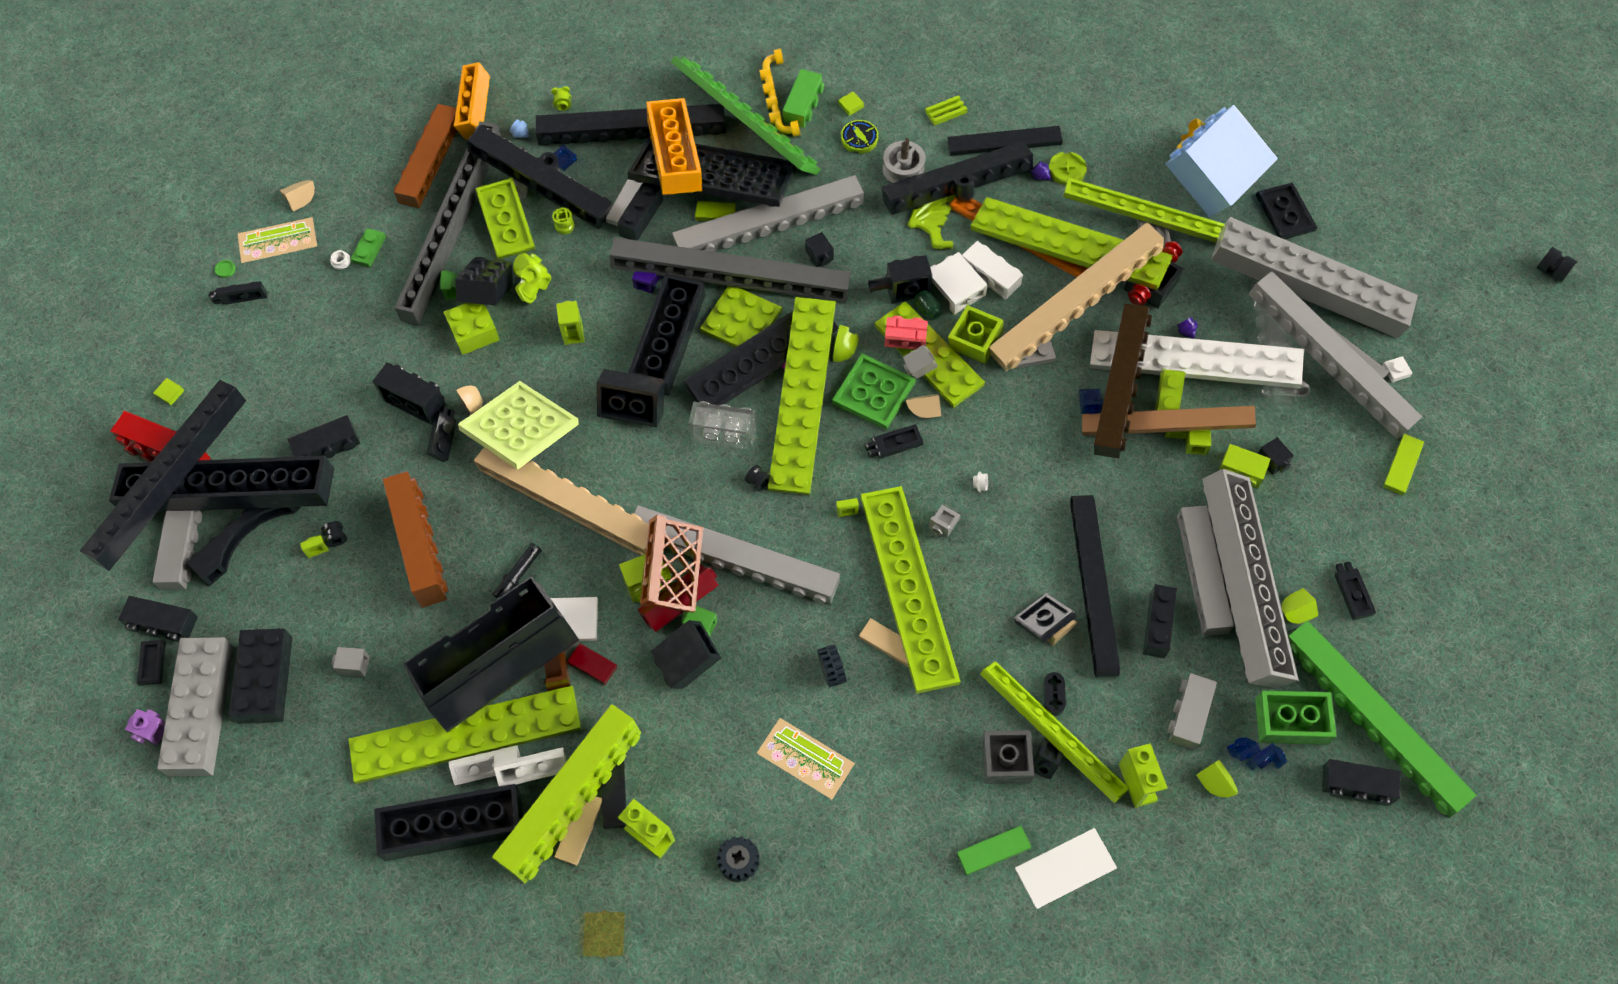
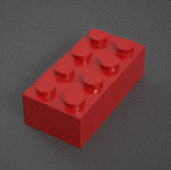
[110,410,211,462]

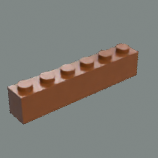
[394,104,457,208]

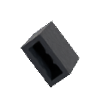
[651,620,721,689]

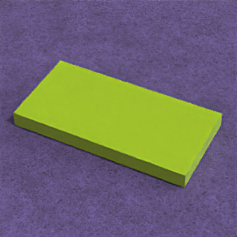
[475,178,536,259]

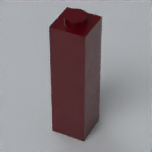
[637,564,719,632]

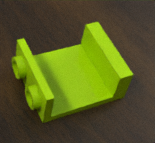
[1119,743,1167,808]
[618,799,675,859]

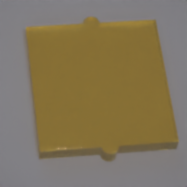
[583,910,625,959]

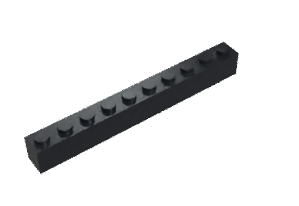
[536,104,726,145]
[80,380,246,571]

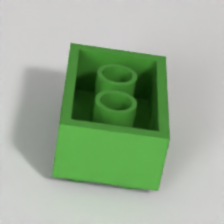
[1255,691,1336,745]

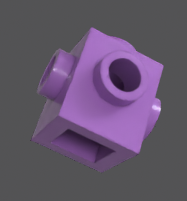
[125,709,165,746]

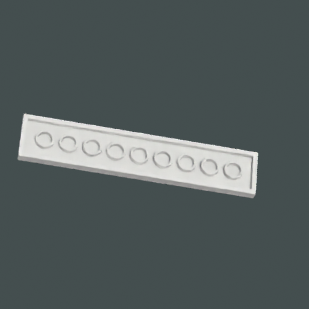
[1090,330,1304,389]

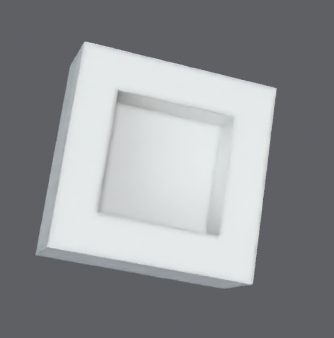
[1382,356,1412,382]

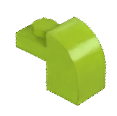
[1165,430,1211,455]

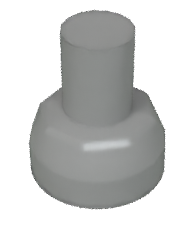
[1293,378,1310,397]

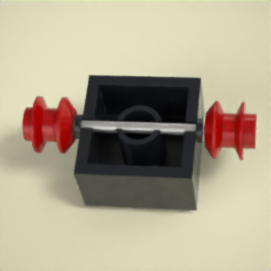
[1124,241,1183,309]

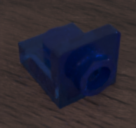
[1078,388,1103,414]
[1246,743,1288,771]

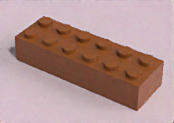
[383,471,449,608]

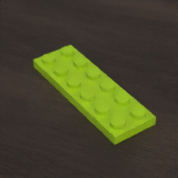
[875,301,985,408]

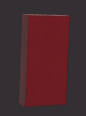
[567,643,618,685]

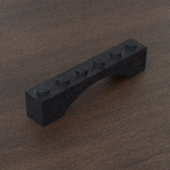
[186,507,301,586]

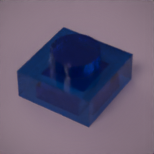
[554,145,577,171]
[1227,737,1261,761]

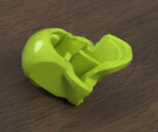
[513,253,552,305]

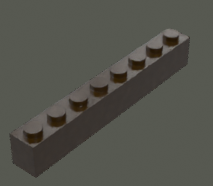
[1094,303,1152,459]

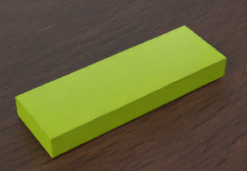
[1383,434,1424,496]

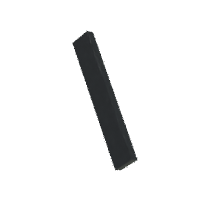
[947,126,1063,156]

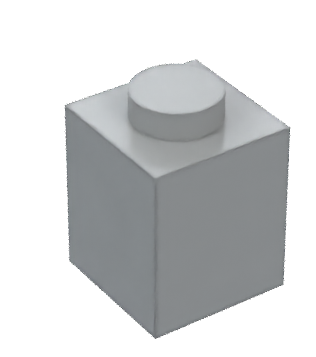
[903,345,938,379]
[332,647,370,677]

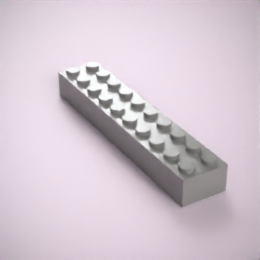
[1211,217,1418,338]
[1202,469,1299,689]

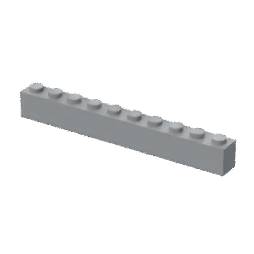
[672,175,864,252]
[1249,272,1422,439]
[634,505,840,604]

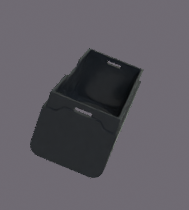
[403,576,579,733]

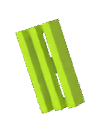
[925,95,968,126]

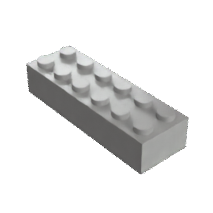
[157,637,234,776]

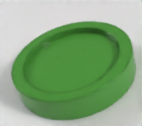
[215,260,236,278]

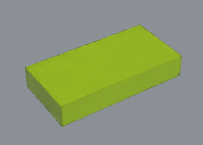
[695,201,736,221]

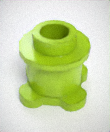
[551,86,572,111]

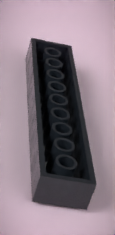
[109,456,334,512]

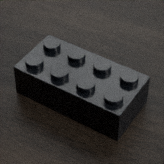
[229,628,293,724]

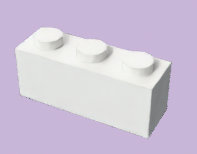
[962,241,1023,300]

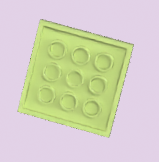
[458,381,579,470]

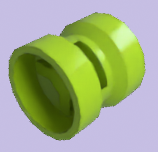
[552,208,574,235]

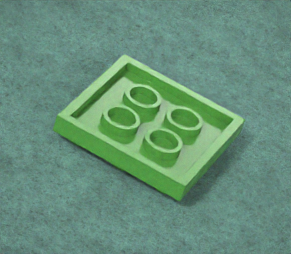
[832,354,916,430]

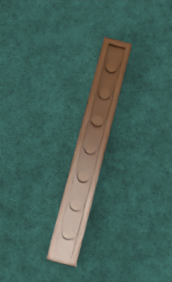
[1082,406,1256,436]

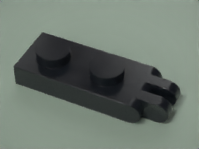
[208,281,267,305]
[426,405,456,462]
[864,424,923,459]
[1335,561,1376,620]

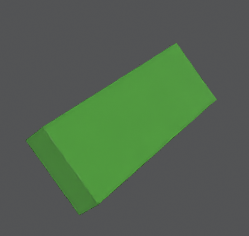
[957,826,1031,876]

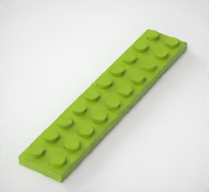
[971,197,1172,290]
[768,297,836,495]
[860,486,961,694]
[349,686,582,784]

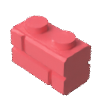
[884,316,928,349]

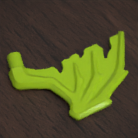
[907,195,955,250]

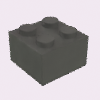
[982,730,1034,784]

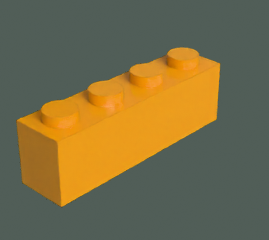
[454,62,490,140]

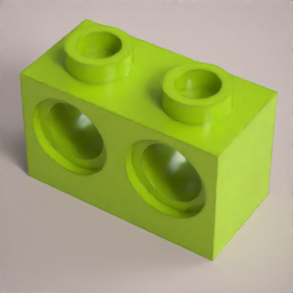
[556,301,585,345]

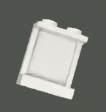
[930,252,988,315]

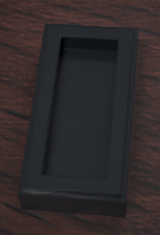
[137,640,166,686]

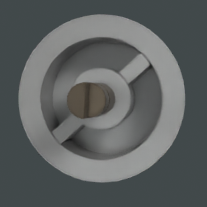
[883,138,926,183]

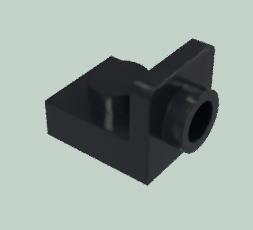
[1033,737,1063,779]

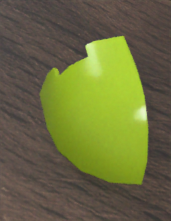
[833,325,859,362]
[1281,588,1319,624]
[1196,760,1238,798]

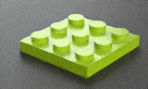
[700,286,782,348]

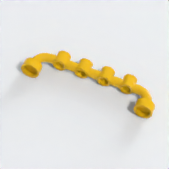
[759,49,800,137]

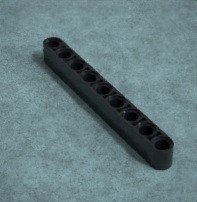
[1070,495,1120,678]

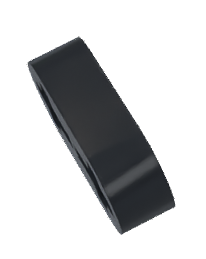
[1043,672,1066,716]

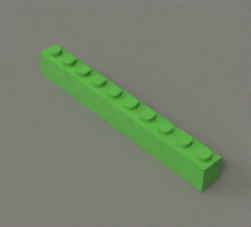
[1288,621,1477,818]

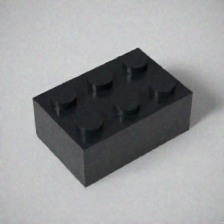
[455,257,513,306]
[373,362,447,425]
[597,369,664,428]

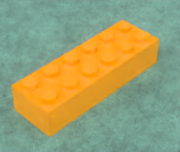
[646,98,702,195]

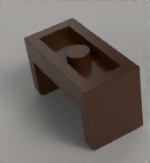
[544,651,571,691]

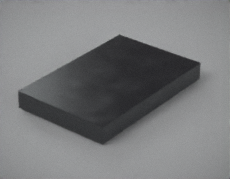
[1256,182,1318,239]

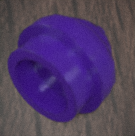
[1031,161,1051,181]
[1177,317,1198,339]

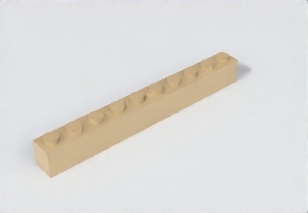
[989,222,1164,372]
[474,447,649,556]

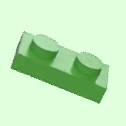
[351,228,386,268]

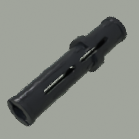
[492,543,542,599]

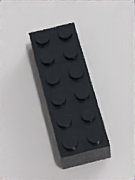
[628,274,705,396]
[374,784,523,861]

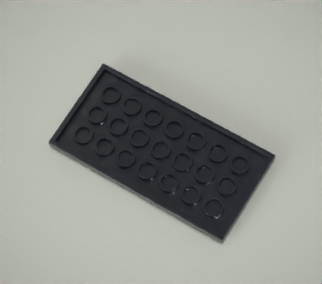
[628,135,796,207]

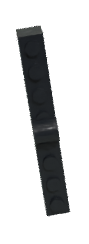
[467,125,612,229]
[882,141,1033,215]

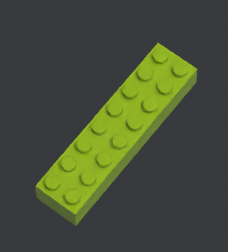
[492,704,641,884]

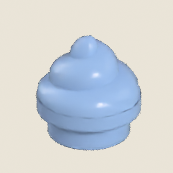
[509,119,530,138]

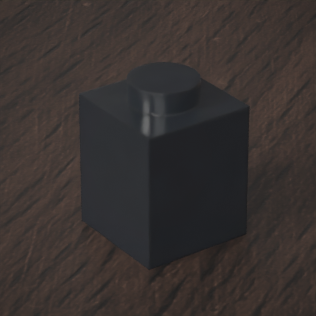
[805,232,834,267]
[1258,437,1294,475]

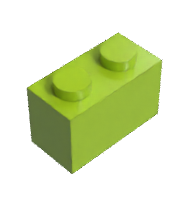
[1155,368,1186,410]
[1219,444,1270,488]

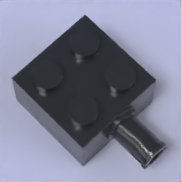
[868,255,933,304]

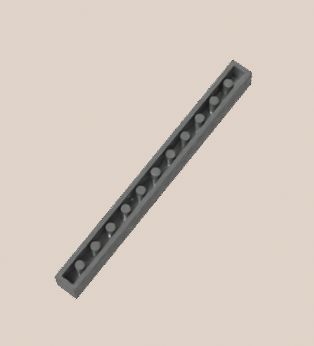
[395,121,501,325]
[610,237,851,303]

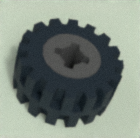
[817,644,847,688]
[717,836,760,882]

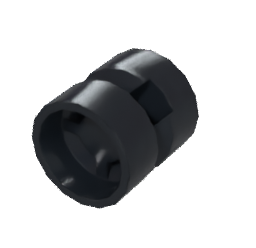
[1536,246,1578,283]

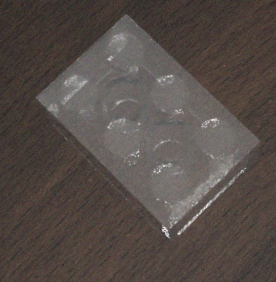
[688,401,757,452]

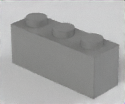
[1167,673,1217,750]

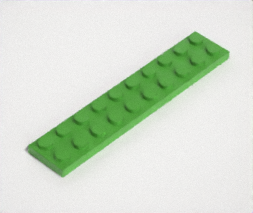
[671,56,821,175]

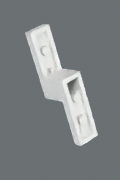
[449,745,567,787]

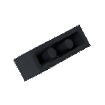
[617,182,664,241]
[288,415,360,459]
[1143,584,1177,658]
[118,596,198,642]
[1322,759,1401,806]

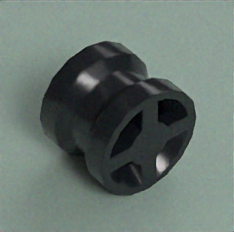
[745,465,771,491]
[321,521,347,547]

